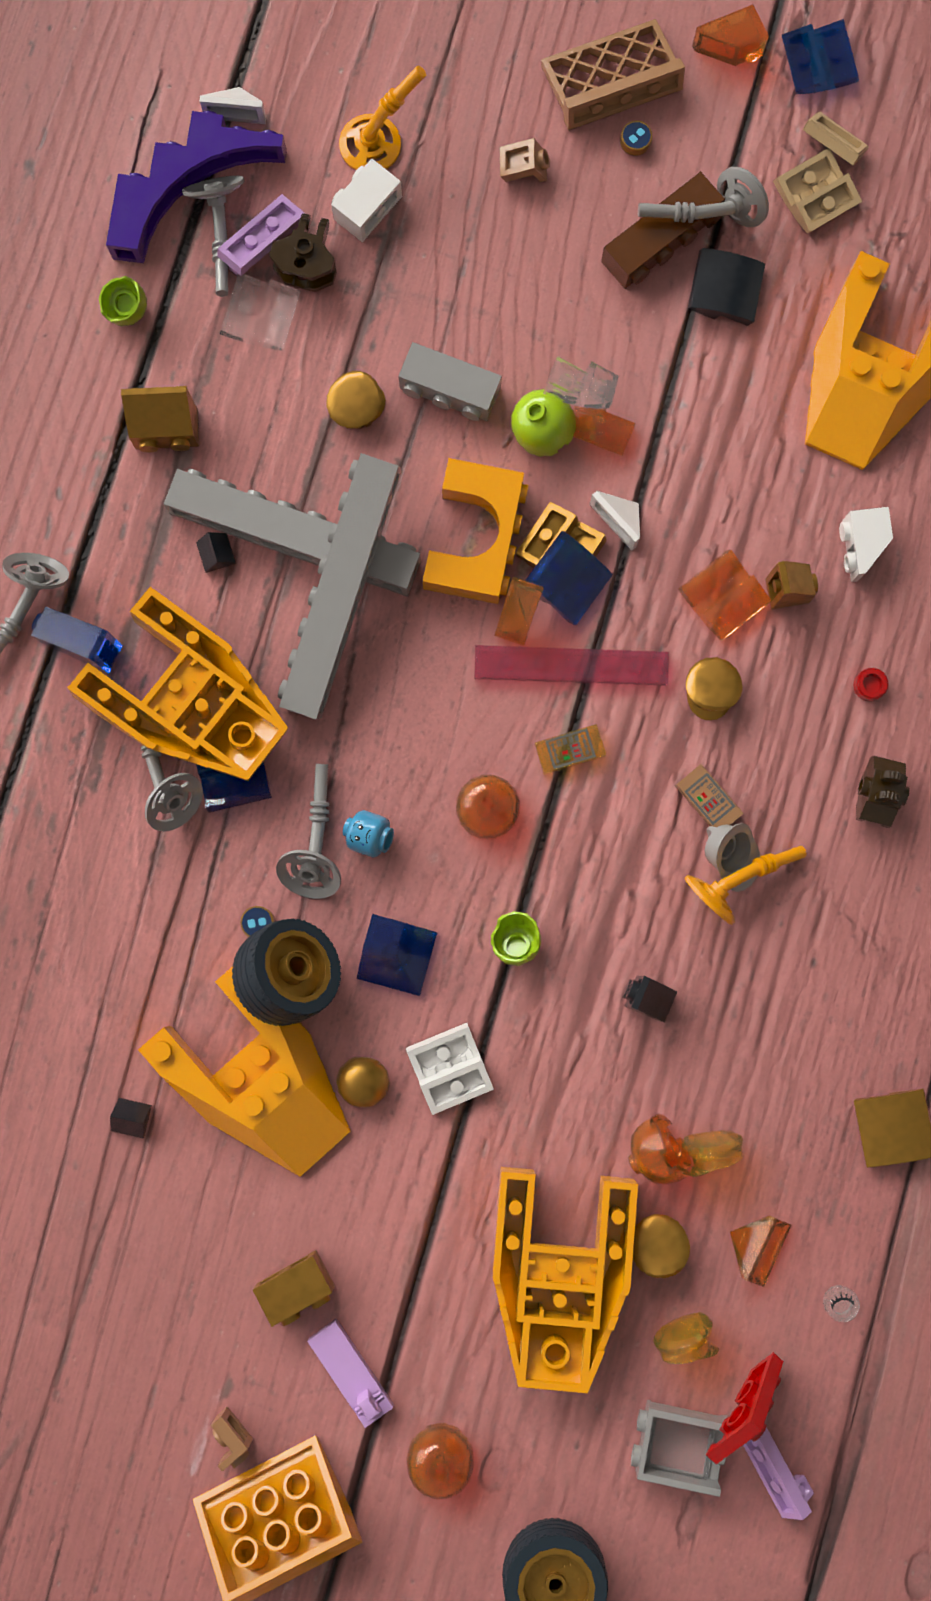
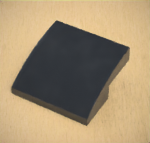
[688,248,766,326]

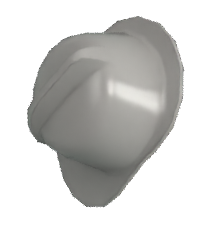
[705,823,760,892]

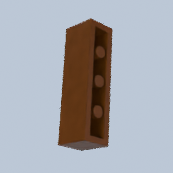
[601,171,725,289]

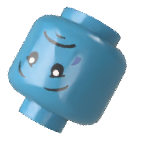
[343,810,394,858]

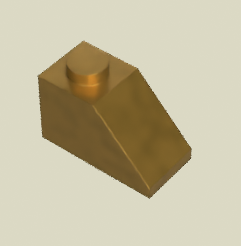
[765,561,818,610]

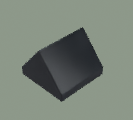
[196,532,236,573]
[110,1098,152,1138]

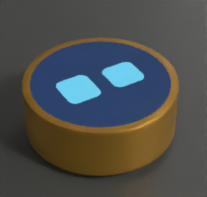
[620,121,652,156]
[240,906,275,937]

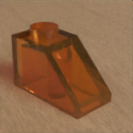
[692,4,769,66]

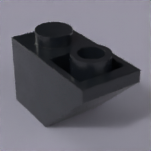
[622,976,677,1023]

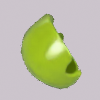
[99,276,147,326]
[491,911,541,966]

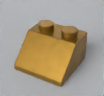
[121,386,199,453]

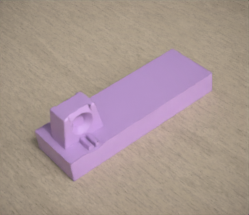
[217,194,304,276]
[307,1319,394,1428]
[743,1427,814,1520]

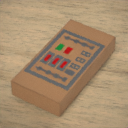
[675,764,744,827]

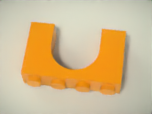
[423,458,529,604]

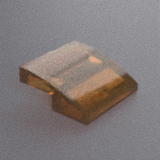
[678,550,771,640]

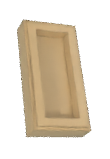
[803,112,869,165]

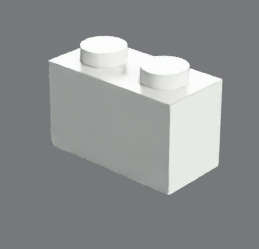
[331,159,402,242]

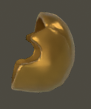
[336,1057,390,1108]

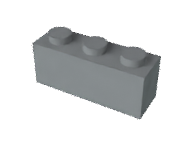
[398,342,502,421]

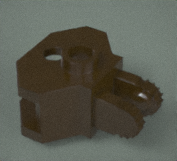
[269,213,337,292]
[856,756,910,828]

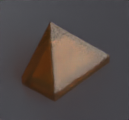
[494,577,544,646]
[730,1215,792,1287]

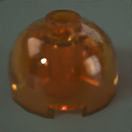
[456,774,520,840]
[628,1113,692,1185]
[406,1423,474,1500]

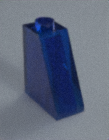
[31,606,123,674]

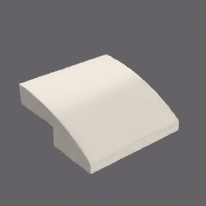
[406,1023,494,1115]

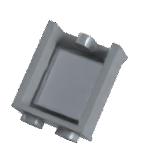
[631,1399,728,1497]

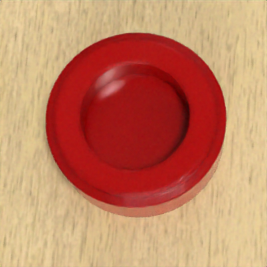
[853,668,889,701]

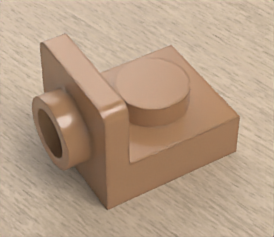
[500,138,550,182]
[211,1407,253,1471]

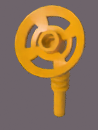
[339,66,426,170]
[684,845,807,925]

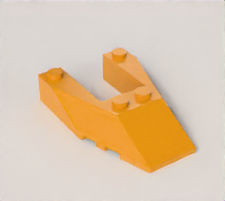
[805,251,931,470]
[67,586,288,781]
[138,967,351,1177]
[493,1167,638,1394]

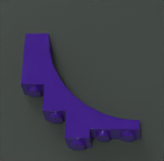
[106,110,287,264]

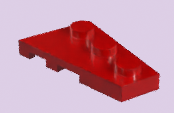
[706,1352,784,1464]

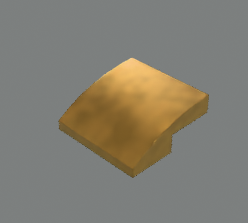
[515,502,607,592]
[854,1089,931,1168]

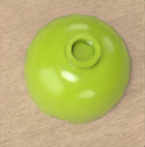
[511,389,576,457]

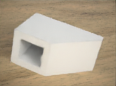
[839,507,893,582]

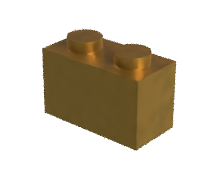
[253,1250,335,1327]

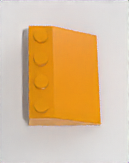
[193,1435,363,1601]

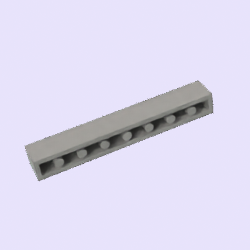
[277,453,402,719]
[164,469,421,597]

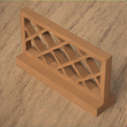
[541,19,685,130]

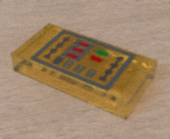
[534,724,606,775]

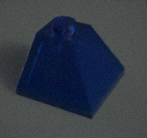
[357,914,438,996]

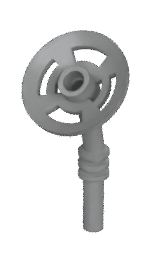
[637,167,769,227]
[182,176,245,297]
[0,553,69,654]
[141,745,203,832]
[276,764,341,899]

